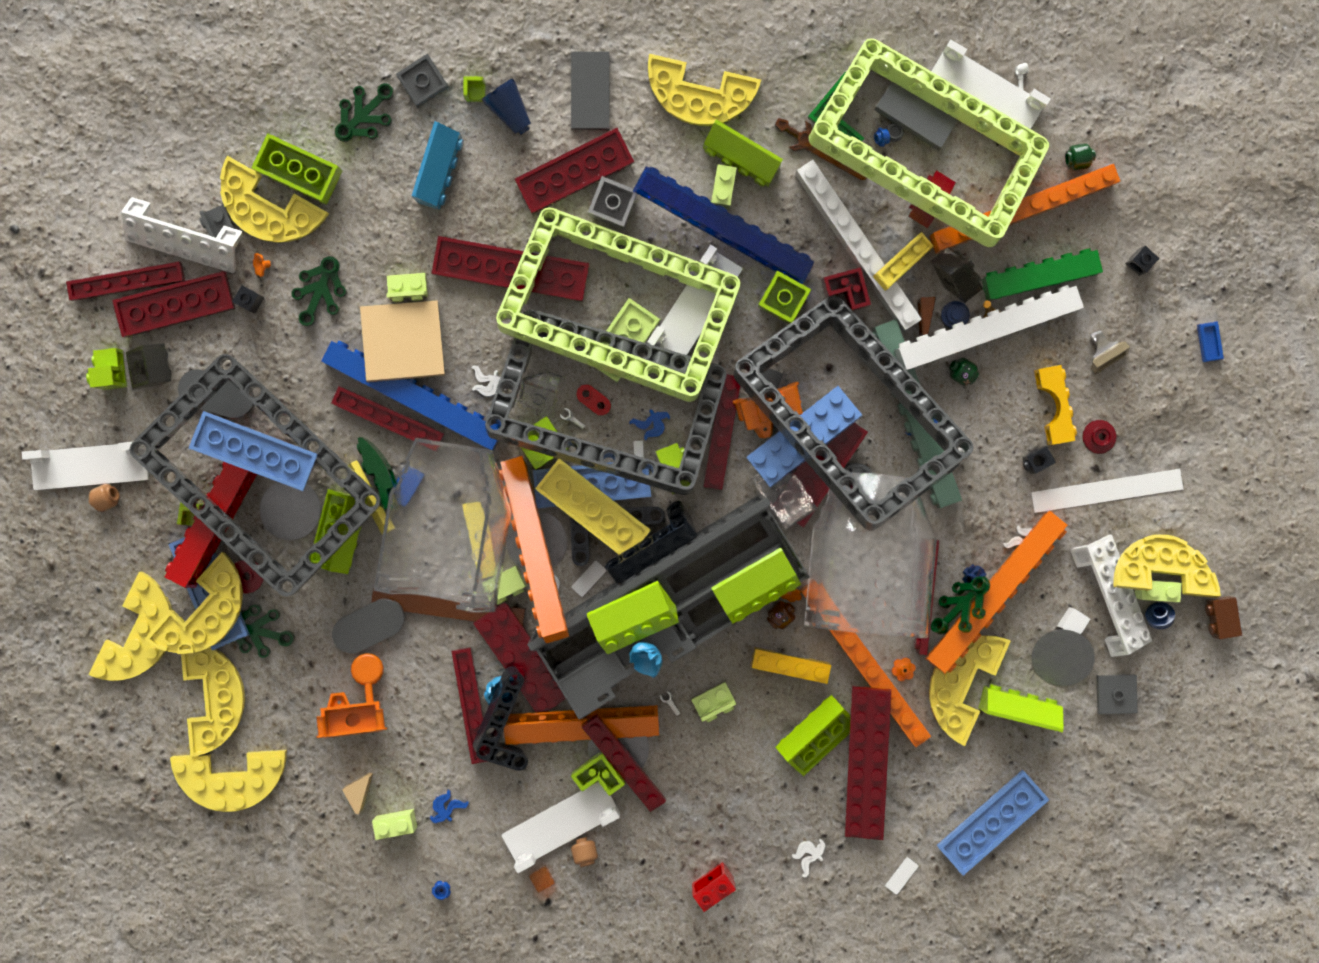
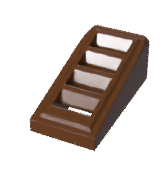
[917,297,936,337]

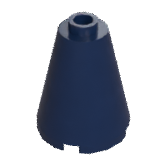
[481,78,531,135]

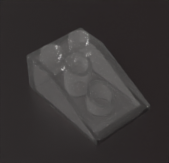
[751,471,818,530]

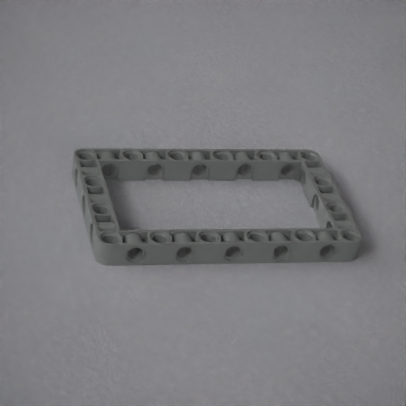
[734,295,974,531]
[485,309,727,495]
[129,354,382,597]

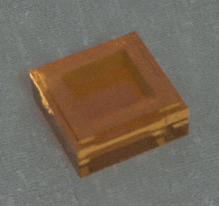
[529,865,555,893]

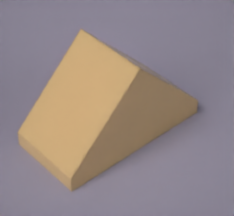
[342,772,373,814]

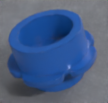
[874,128,890,147]
[432,881,451,900]

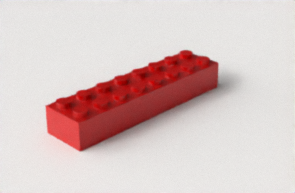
[164,462,257,588]

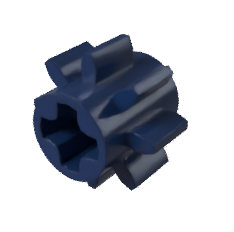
[962,564,987,583]

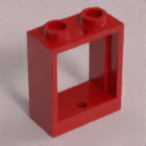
[692,862,736,912]

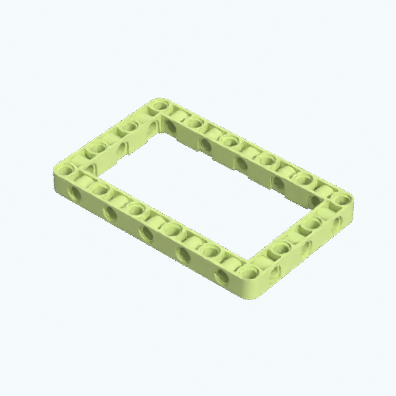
[809,39,1049,247]
[496,208,740,402]

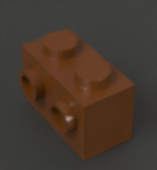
[1205,596,1242,639]

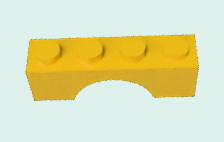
[1034,365,1077,445]
[750,647,831,684]

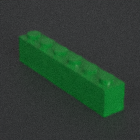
[981,248,1103,301]

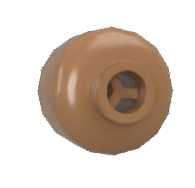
[89,484,119,512]
[571,837,598,868]

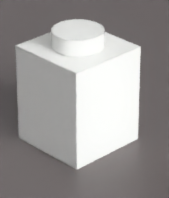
[1057,607,1090,634]

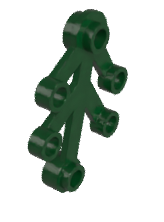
[335,83,394,142]
[291,256,347,327]
[931,576,990,635]
[237,604,295,658]

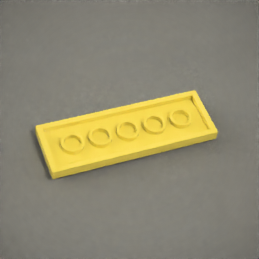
[535,459,651,554]

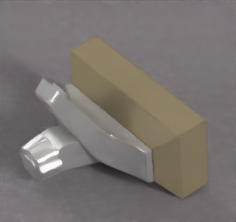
[1090,331,1130,375]

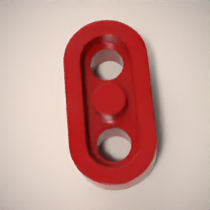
[577,384,611,416]

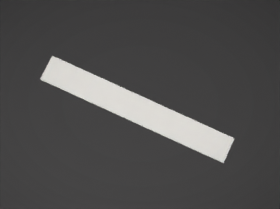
[1031,469,1183,513]

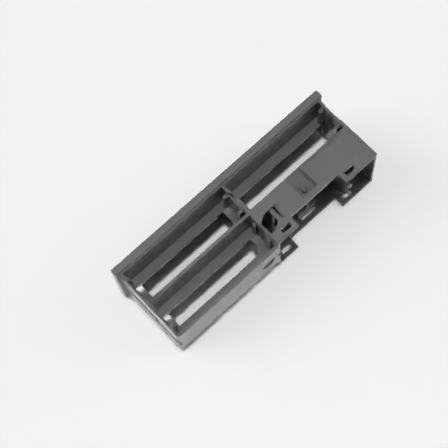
[527,494,810,719]

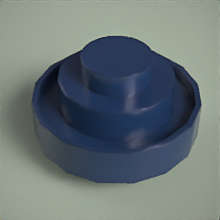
[940,301,970,329]
[1145,602,1175,630]

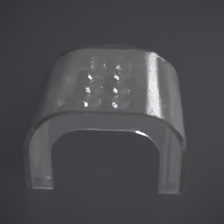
[374,438,512,612]
[804,472,937,638]

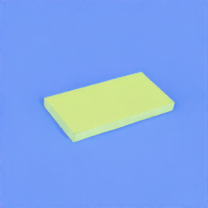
[596,298,661,383]

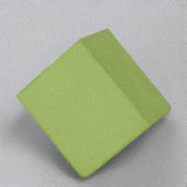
[463,76,486,102]
[177,502,203,526]

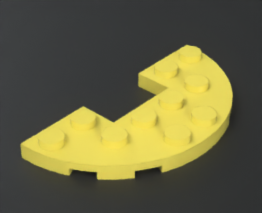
[648,54,761,126]
[220,156,329,243]
[1113,535,1221,598]
[145,552,243,654]
[89,571,172,681]
[929,635,1011,746]
[181,647,245,757]
[170,750,287,812]

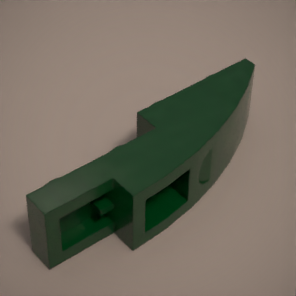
[357,437,399,511]

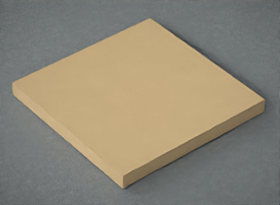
[360,300,445,382]

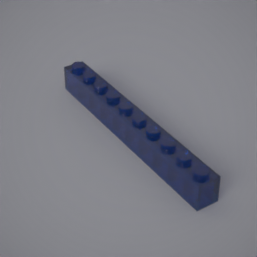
[632,166,814,284]

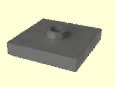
[395,53,449,108]
[1097,674,1138,714]

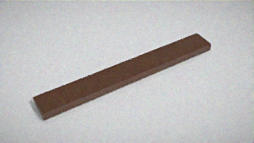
[371,587,525,626]

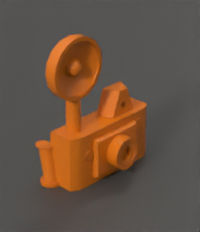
[733,382,803,438]
[316,653,387,738]

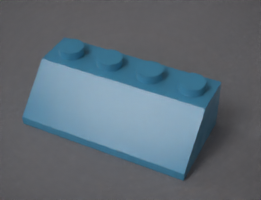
[411,121,464,210]

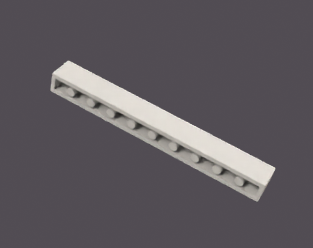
[795,160,921,332]
[894,285,1084,370]

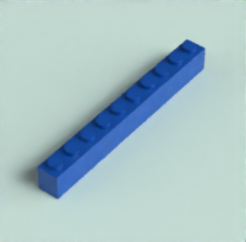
[321,340,501,451]

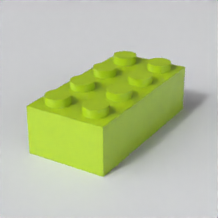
[251,133,343,205]

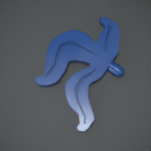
[629,409,670,440]
[430,790,469,823]

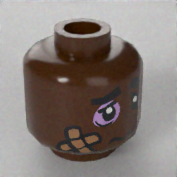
[767,601,796,630]

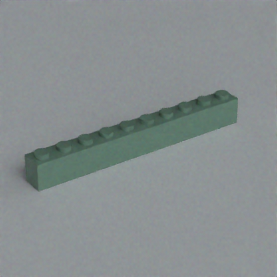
[872,319,962,508]

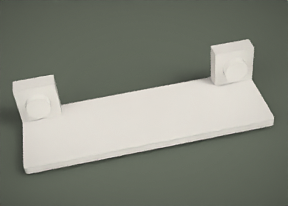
[931,40,1051,129]
[121,198,243,273]
[647,245,742,365]
[22,442,149,490]
[1070,535,1152,657]
[502,781,620,873]

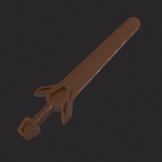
[775,118,867,180]

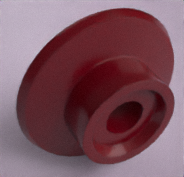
[1082,420,1117,454]
[234,560,263,594]

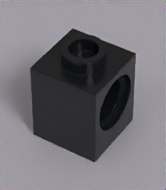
[1126,245,1160,276]
[232,285,265,314]
[1022,446,1056,474]

